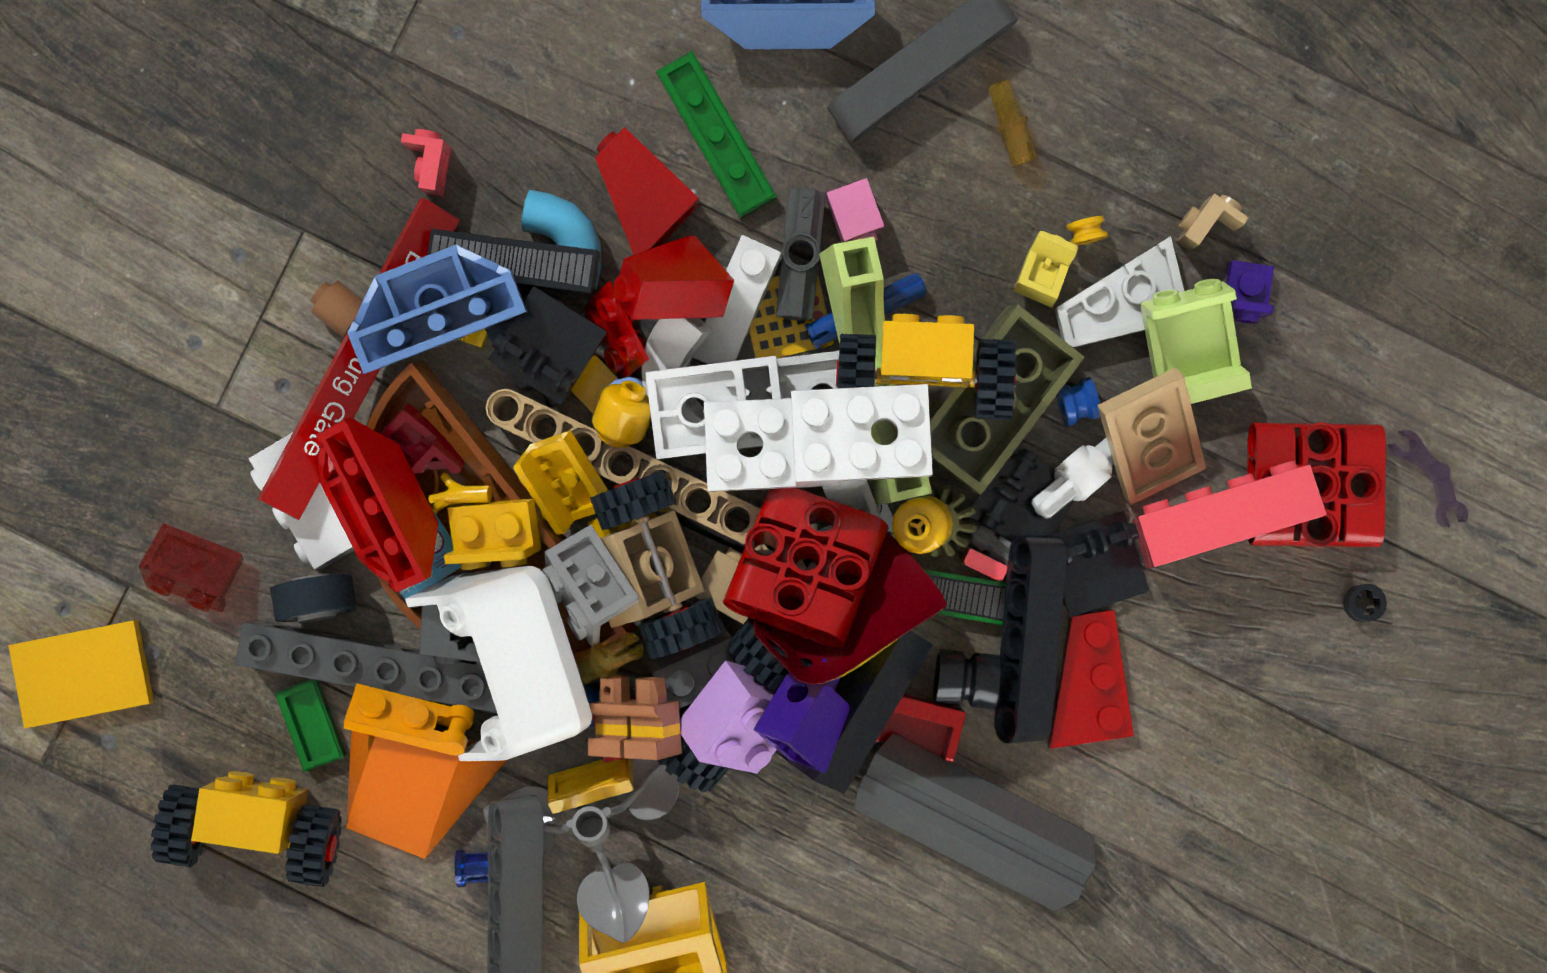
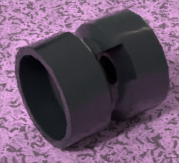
[933,649,1001,709]

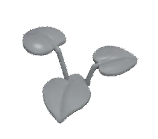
[483,759,680,943]

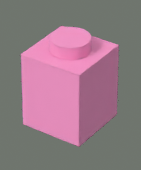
[825,178,884,243]

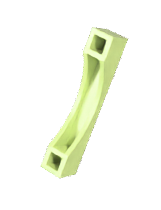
[819,237,932,505]

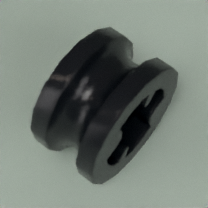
[1343,584,1387,622]

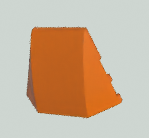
[346,728,507,859]

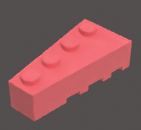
[1131,460,1327,569]

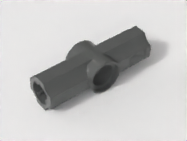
[776,188,826,321]

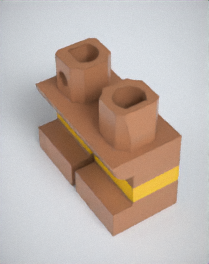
[588,675,682,760]

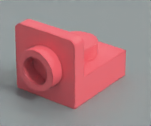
[401,129,452,198]

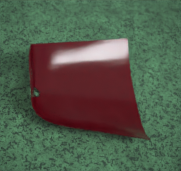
[754,508,947,685]

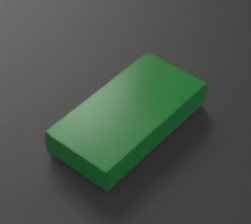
[275,679,347,772]

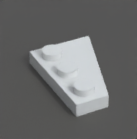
[1055,236,1184,348]

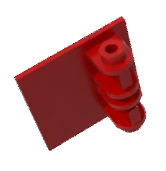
[584,281,649,379]

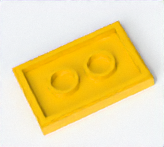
[8,620,154,729]

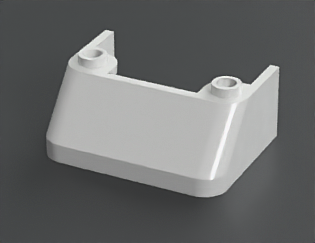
[405,566,592,761]

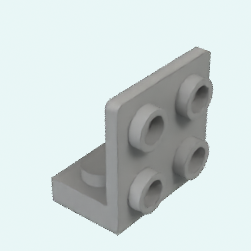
[542,525,639,647]

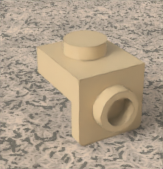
[1176,193,1249,251]

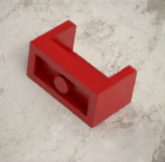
[875,694,966,762]

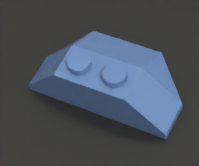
[701,0,875,50]
[347,245,527,374]

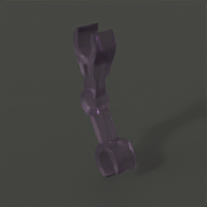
[1388,430,1468,527]

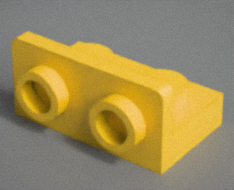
[444,499,541,570]

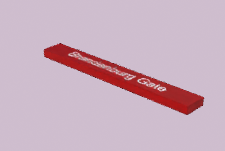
[257,198,460,520]

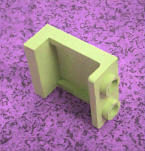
[1140,279,1252,404]

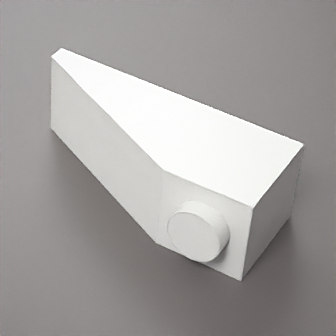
[693,235,781,364]

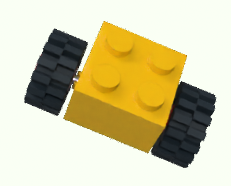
[836,314,1016,420]
[151,771,342,887]

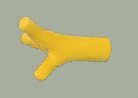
[428,473,492,514]

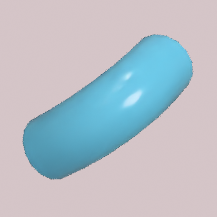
[522,190,601,290]

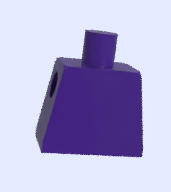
[754,658,849,773]

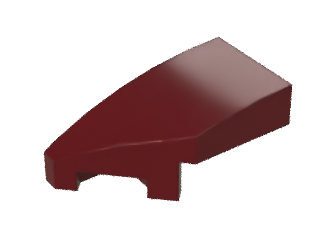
[380,403,465,473]

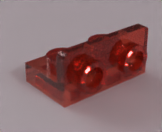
[139,523,244,612]

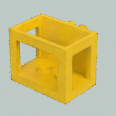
[579,882,729,973]

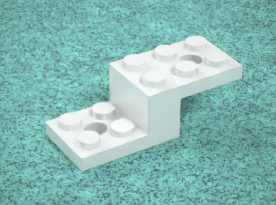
[645,351,839,459]
[704,384,933,492]

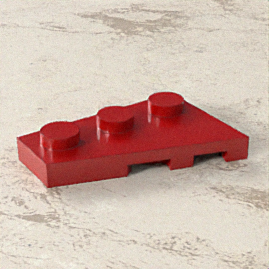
[1047,609,1134,749]

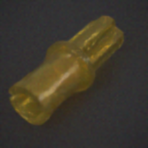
[989,80,1038,167]
[575,633,644,686]

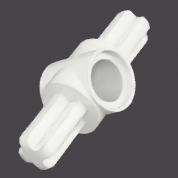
[1032,438,1114,519]

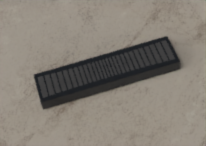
[427,229,600,295]

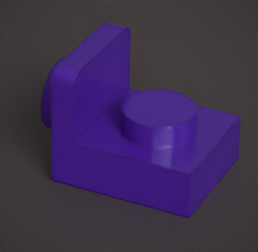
[1225,260,1274,324]

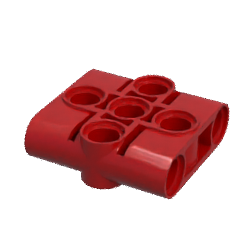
[1247,422,1386,548]
[723,488,889,648]

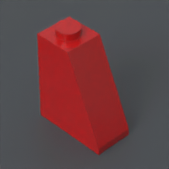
[595,127,700,255]
[614,236,734,320]

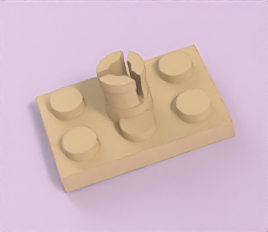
[1097,367,1206,505]

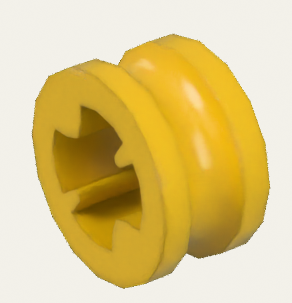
[1066,215,1109,246]

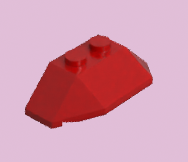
[316,417,438,592]

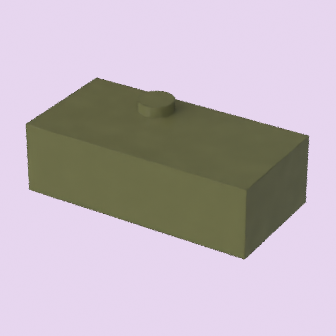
[929,304,1085,494]

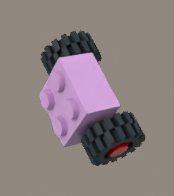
[657,618,813,792]

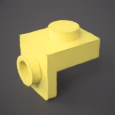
[1013,231,1078,308]

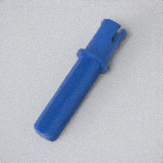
[804,273,926,349]

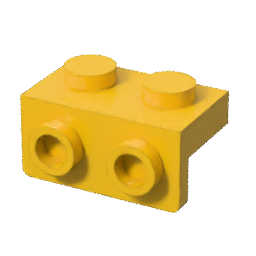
[514,430,608,535]

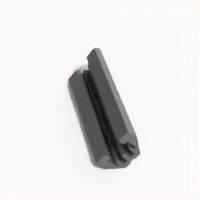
[854,733,1096,911]

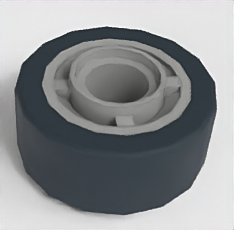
[270,574,357,623]

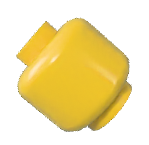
[592,381,651,448]
[892,495,953,554]

